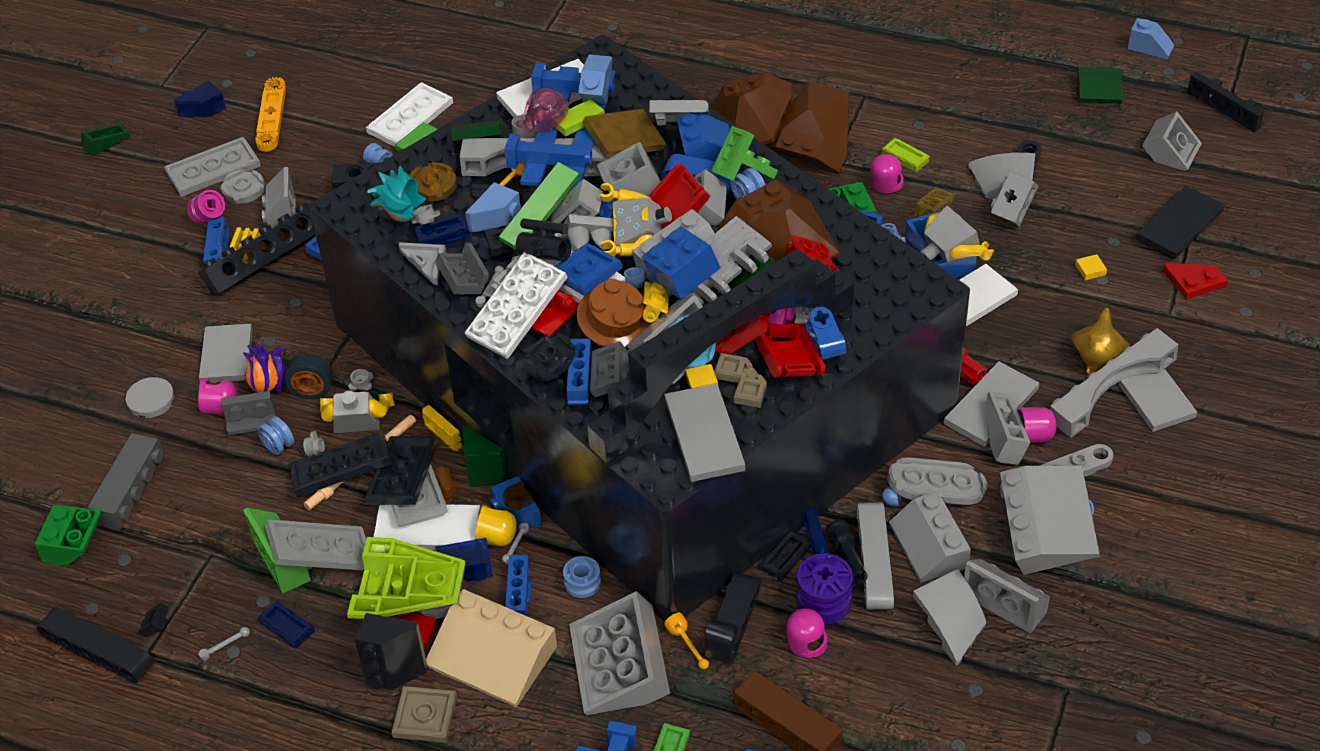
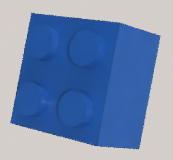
[641,226,721,299]

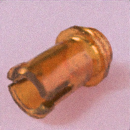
[434,467,458,498]

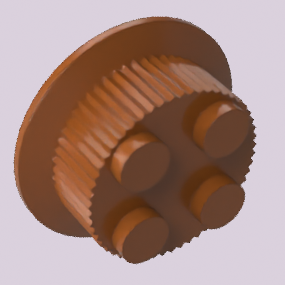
[577,278,650,348]

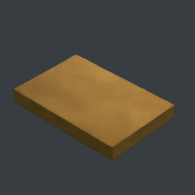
[582,109,666,158]

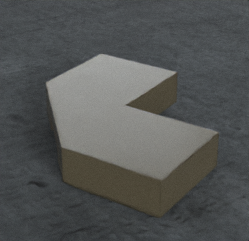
[714,353,767,408]

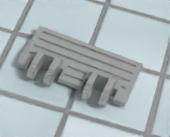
[676,216,772,305]

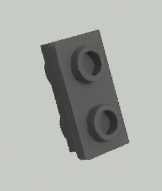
[590,341,631,398]
[221,391,275,435]

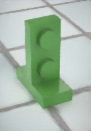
[711,126,778,181]

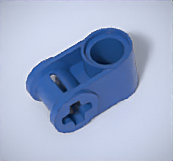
[805,307,847,361]

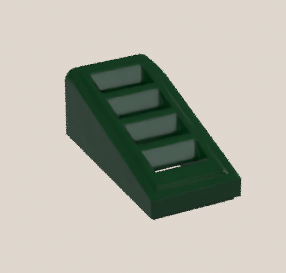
[81,123,130,156]

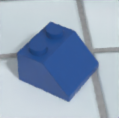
[677,113,730,161]

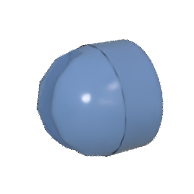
[624,267,645,289]
[882,487,901,506]

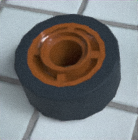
[285,354,333,399]

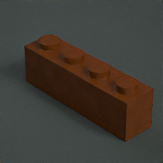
[734,671,843,751]

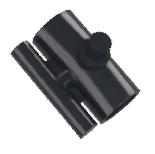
[515,218,572,262]

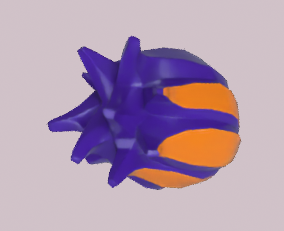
[243,344,286,394]

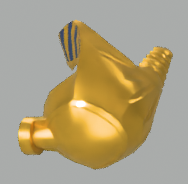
[1069,307,1130,377]

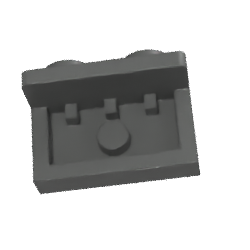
[436,243,489,295]

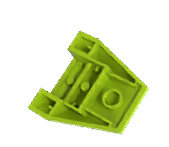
[347,537,466,619]

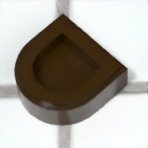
[503,481,533,510]

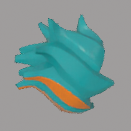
[367,166,427,222]

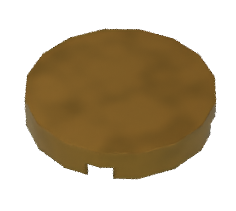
[410,162,457,202]

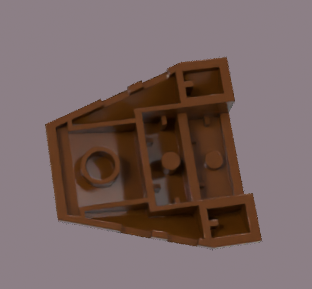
[711,72,793,145]
[765,81,849,174]
[718,180,839,262]

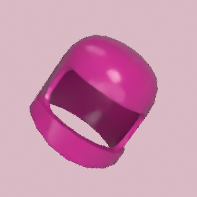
[870,154,904,194]
[198,378,238,414]
[1017,407,1056,443]
[786,608,828,658]

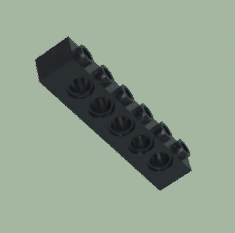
[198,202,315,295]

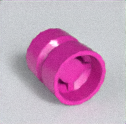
[187,190,225,224]

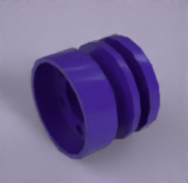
[796,553,853,625]

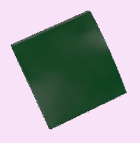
[1078,67,1123,104]
[450,120,501,141]

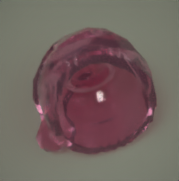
[522,88,569,132]

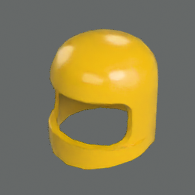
[475,504,517,547]

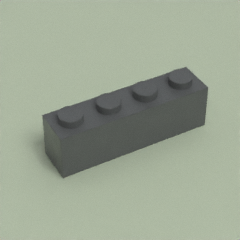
[87,433,164,529]

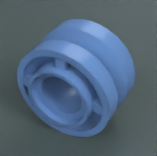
[730,168,765,200]
[257,416,294,455]
[563,556,601,598]

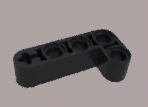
[705,572,761,665]

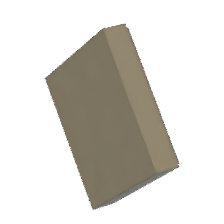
[391,686,457,743]

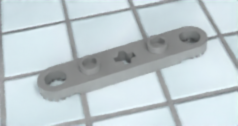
[1000,444,1113,498]

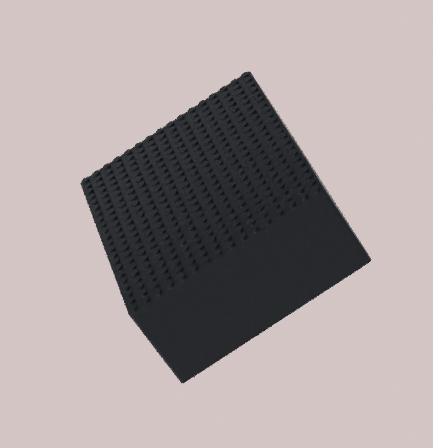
[309,35,970,622]

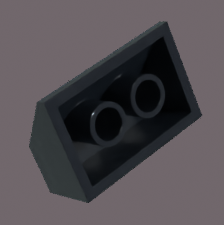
[355,613,428,690]

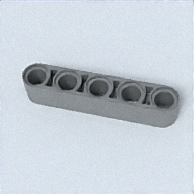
[857,502,894,610]

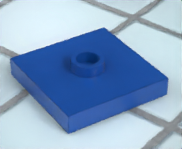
[554,243,623,296]

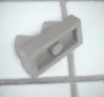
[561,214,614,250]

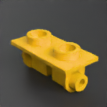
[643,281,669,323]

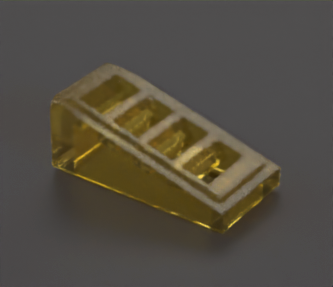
[914,187,956,217]

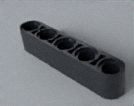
[36,607,155,684]

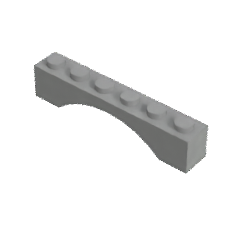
[460,138,609,176]
[1050,328,1179,438]

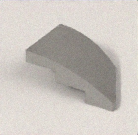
[968,153,1035,199]
[913,569,986,665]

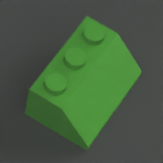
[243,508,312,594]

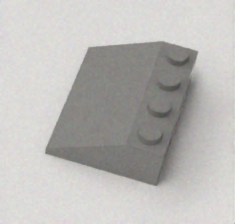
[1000,466,1100,575]
[569,591,670,715]

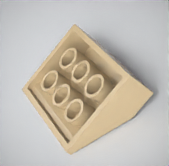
[426,589,557,707]

